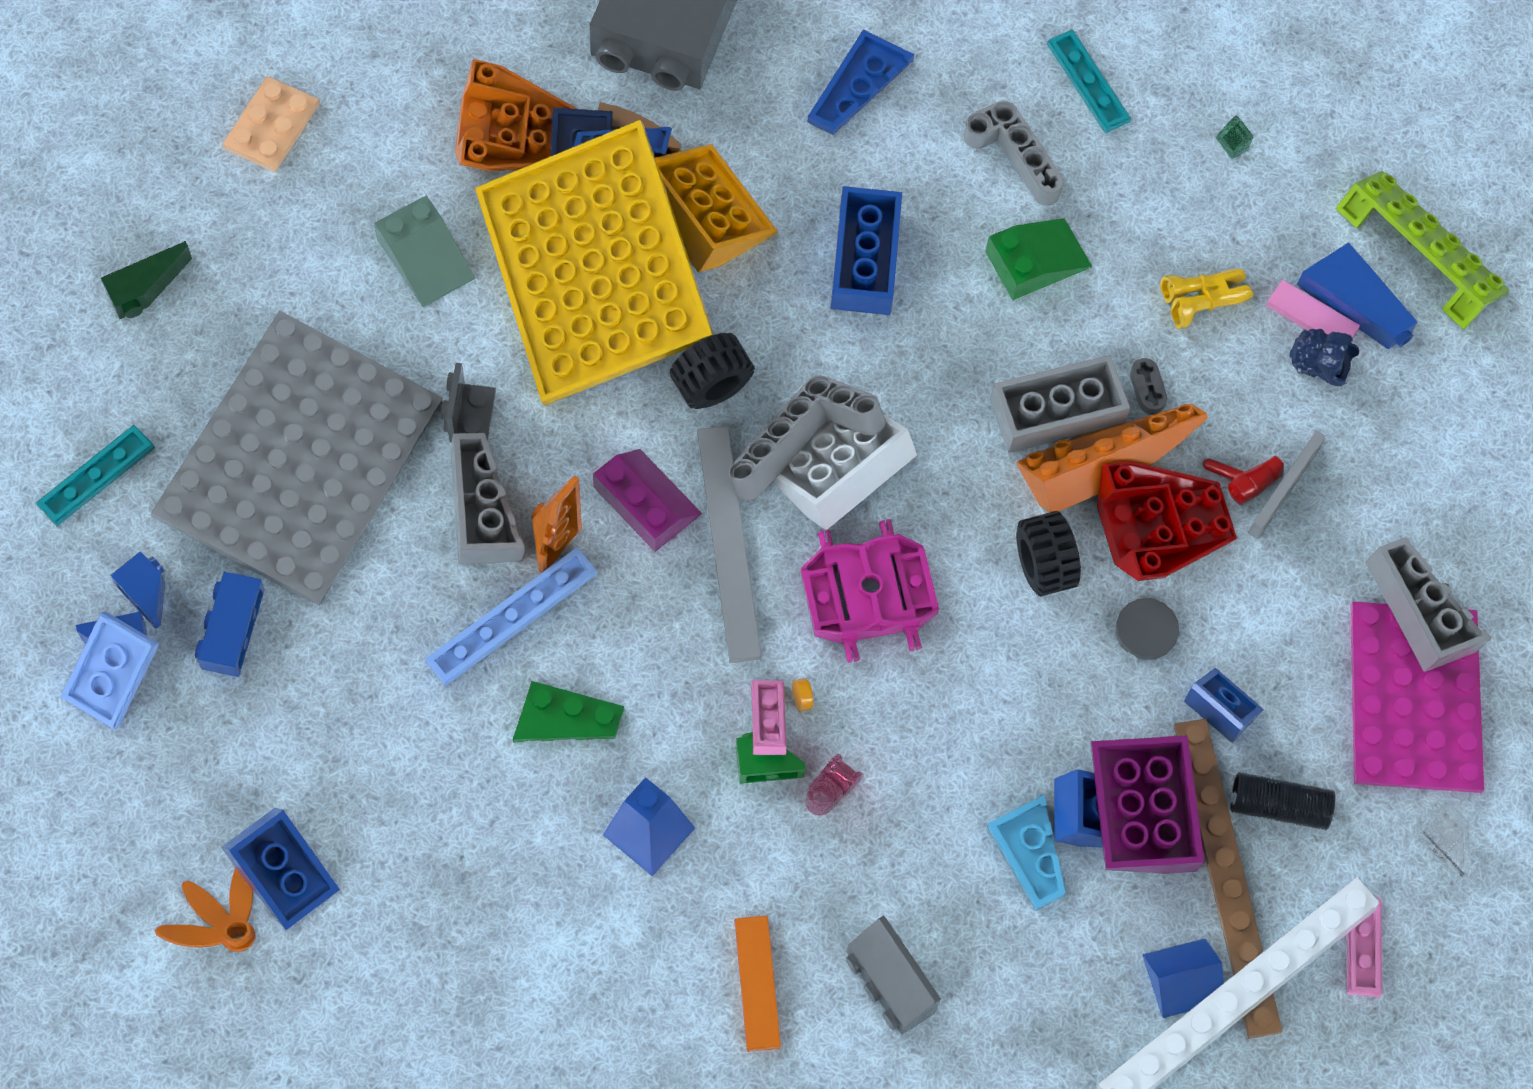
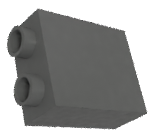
[590,0,737,91]

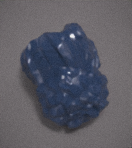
[1289,329,1359,386]

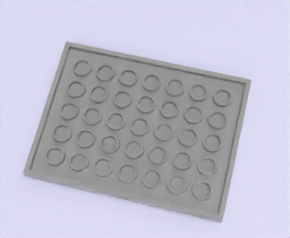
[151,310,443,606]

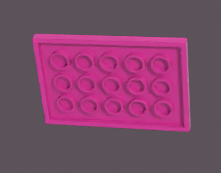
[1350,601,1484,793]

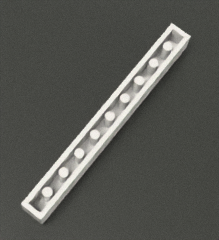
[1097,877,1380,1089]

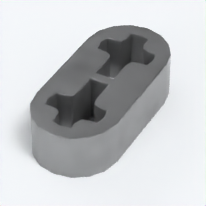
[1130,358,1167,415]

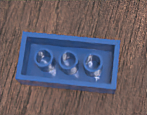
[830,186,902,315]

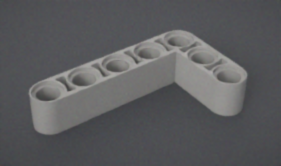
[729,375,886,501]

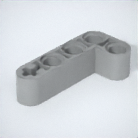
[964,101,1063,206]

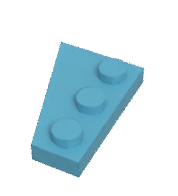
[987,794,1066,911]

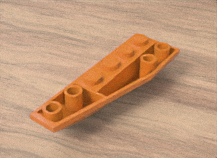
[1016,403,1208,513]

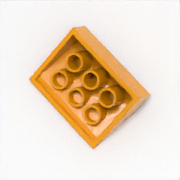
[655,144,778,273]

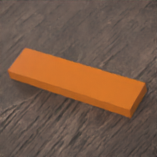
[734,916,781,1052]

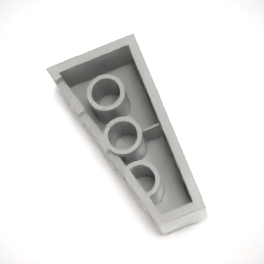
[451,433,525,564]
[1366,537,1492,672]

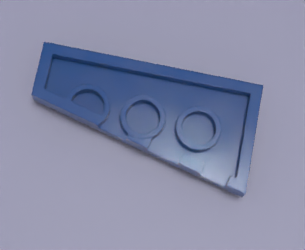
[807,29,915,135]

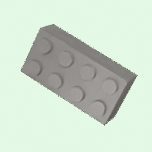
[990,355,1130,453]

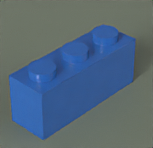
[195,571,265,677]

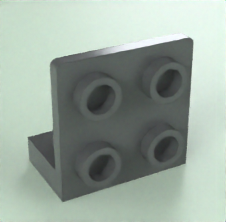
[441,363,496,443]

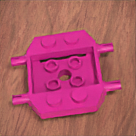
[800,519,939,663]

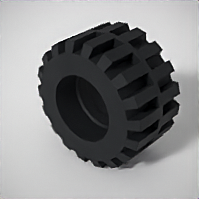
[669,332,755,409]
[1016,511,1081,597]

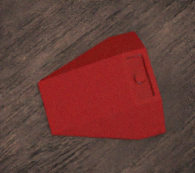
[1097,461,1237,581]

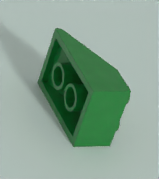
[985,218,1092,300]

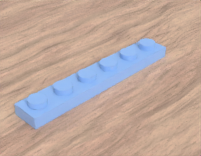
[425,548,597,687]

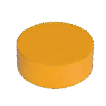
[792,678,813,712]

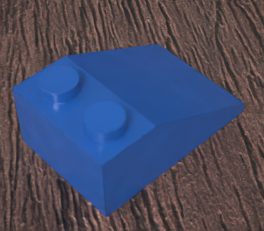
[1054,769,1103,848]
[221,808,340,930]

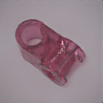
[805,753,864,816]

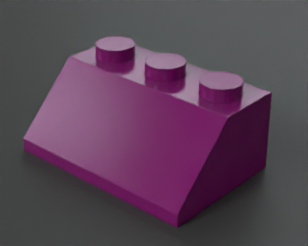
[593,449,702,552]

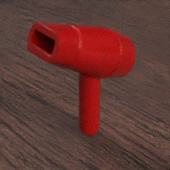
[1203,456,1284,504]

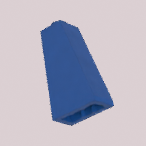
[1297,242,1418,349]

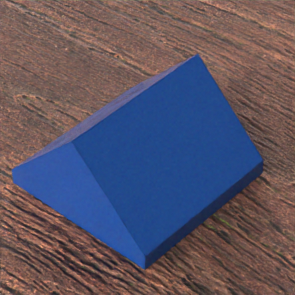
[1184,668,1264,743]
[1142,939,1224,1018]

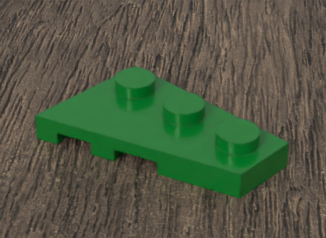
[512,681,624,743]

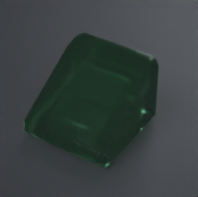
[1216,115,1253,159]

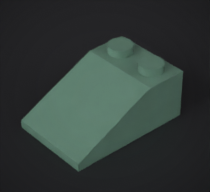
[374,195,475,307]

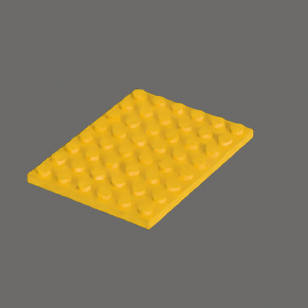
[475,120,714,406]

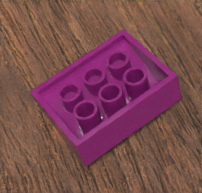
[1090,735,1204,874]

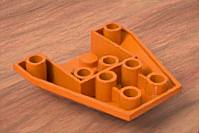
[455,59,577,171]

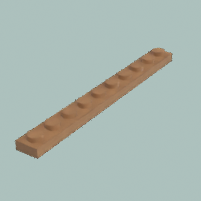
[1174,719,1283,1039]

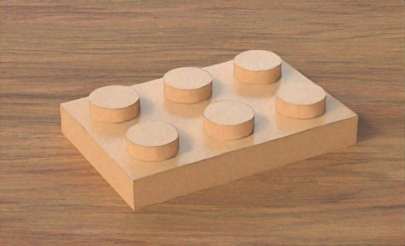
[222,76,320,172]

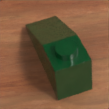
[101,241,192,319]

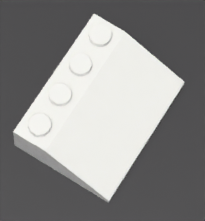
[773,414,917,530]

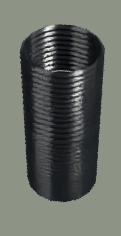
[1230,772,1336,831]

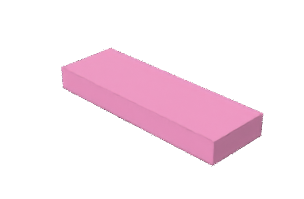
[1266,280,1360,338]
[751,680,786,755]
[1347,898,1382,997]

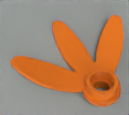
[155,868,256,952]

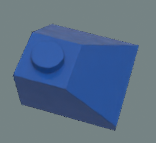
[603,777,695,876]

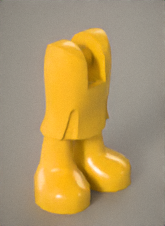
[1160,269,1254,329]

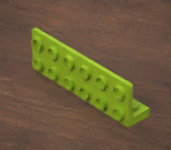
[1335,171,1509,330]

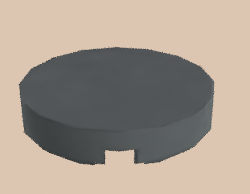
[1115,598,1179,660]

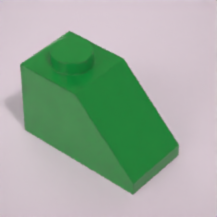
[735,732,805,784]

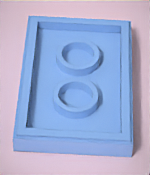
[61,612,160,729]

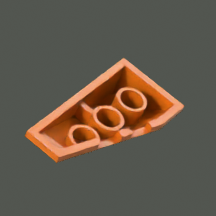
[531,476,582,573]

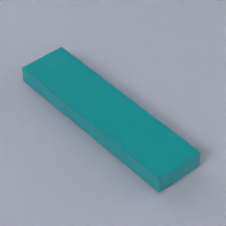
[1047,29,1131,133]
[36,424,155,527]

